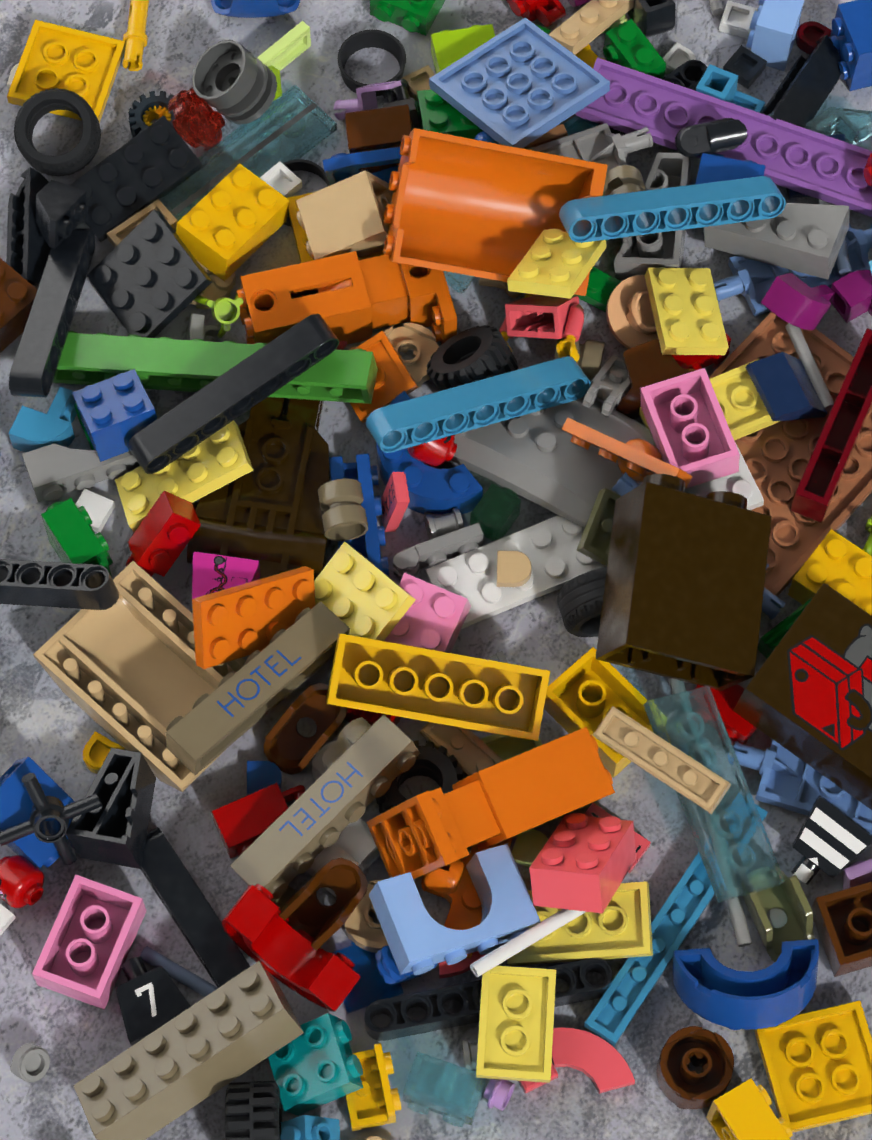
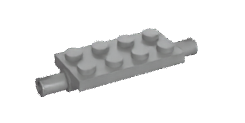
[527,123,653,172]

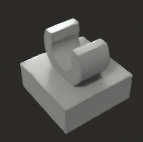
[186,313,219,342]

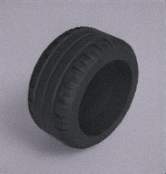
[14,88,101,176]
[557,567,607,637]

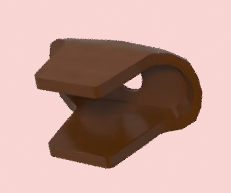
[616,339,696,419]
[264,683,347,775]
[279,857,368,950]

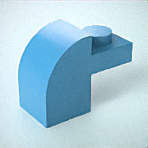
[696,64,766,113]
[8,386,77,453]

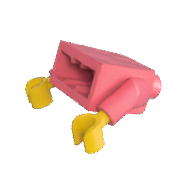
[499,295,584,362]

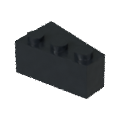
[66,748,156,869]

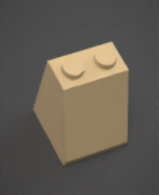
[296,170,393,260]

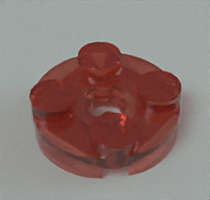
[167,87,225,151]

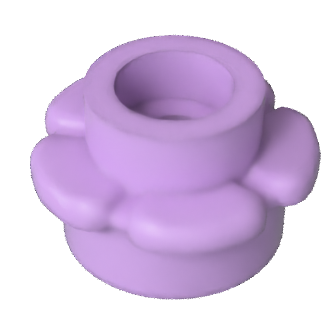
[484,1079,515,1111]

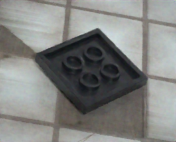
[87,209,213,338]

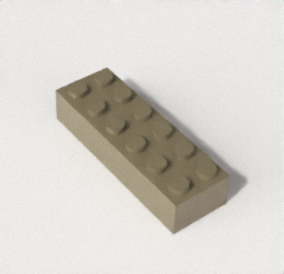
[73,961,304,1140]

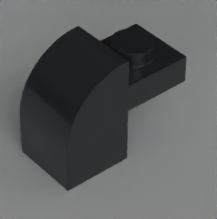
[627,0,676,38]

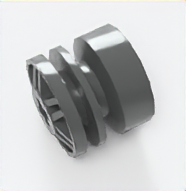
[192,40,277,125]

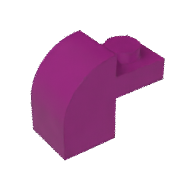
[829,270,872,323]
[761,273,835,330]

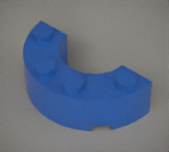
[376,391,483,515]
[673,939,819,1030]

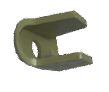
[740,867,815,962]

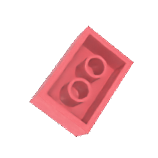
[529,813,636,913]

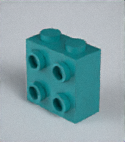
[268,1013,363,1116]

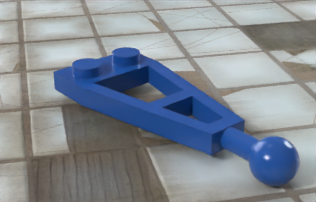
[322,131,498,185]

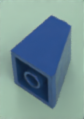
[0,757,75,868]

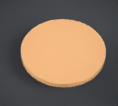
[606,275,658,349]

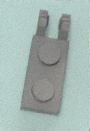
[582,355,632,417]
[393,523,483,579]

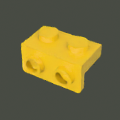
[345,1043,402,1131]

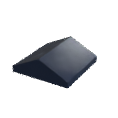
[745,352,827,422]

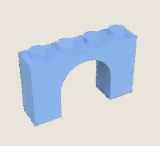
[369,843,541,975]

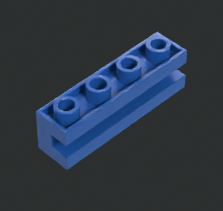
[329,453,389,577]

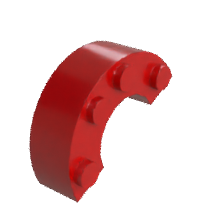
[222,884,361,1012]

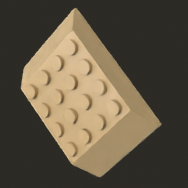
[33,561,246,792]

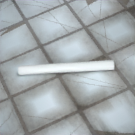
[470,909,585,977]

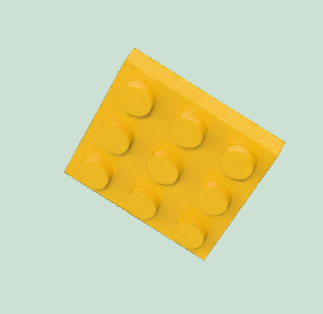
[7,20,125,124]
[754,1001,872,1133]

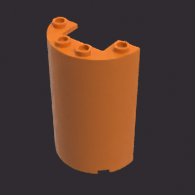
[383,128,608,296]

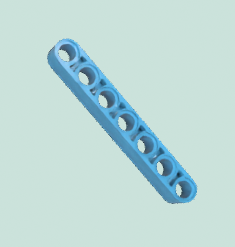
[559,176,786,243]
[366,356,591,453]

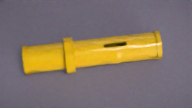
[122,0,149,71]

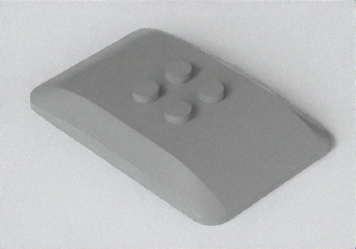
[451,364,655,526]

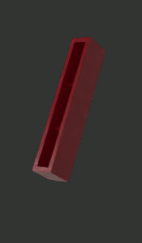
[790,328,872,523]

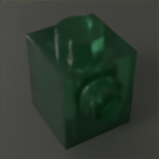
[470,483,521,542]

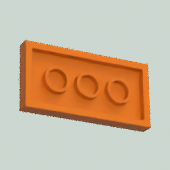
[192,566,315,669]

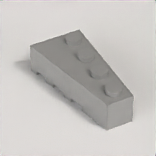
[614,152,691,281]
[704,203,849,280]

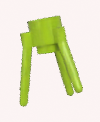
[193,288,243,338]

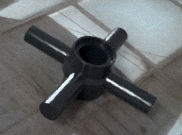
[0,773,103,865]

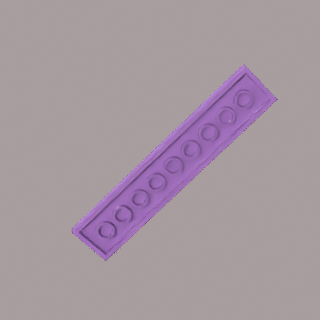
[576,57,872,217]

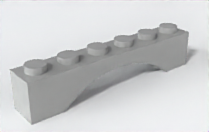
[22,401,183,502]

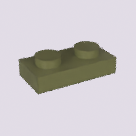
[576,488,621,566]

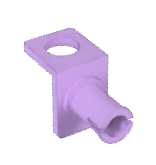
[334,80,402,120]

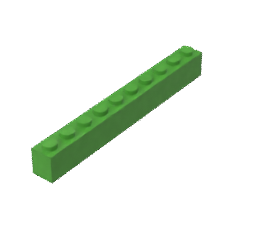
[52,331,378,404]

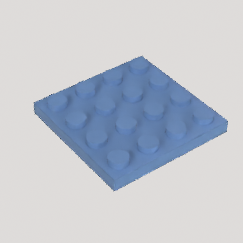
[429,17,610,148]

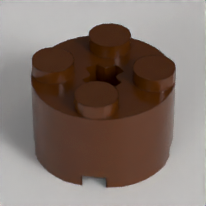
[656,1026,734,1109]

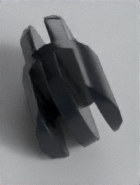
[675,118,747,157]

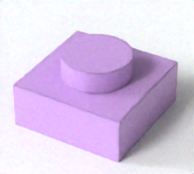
[843,859,872,890]

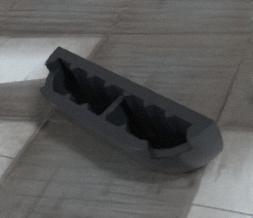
[762,35,841,128]
[6,167,52,286]

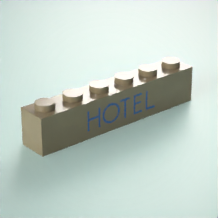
[166,601,350,775]
[230,714,420,901]

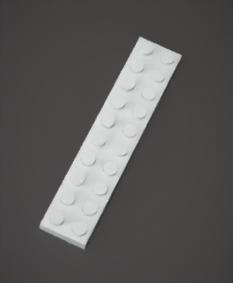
[425,443,764,629]

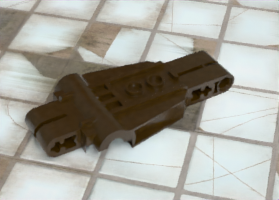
[187,397,331,580]

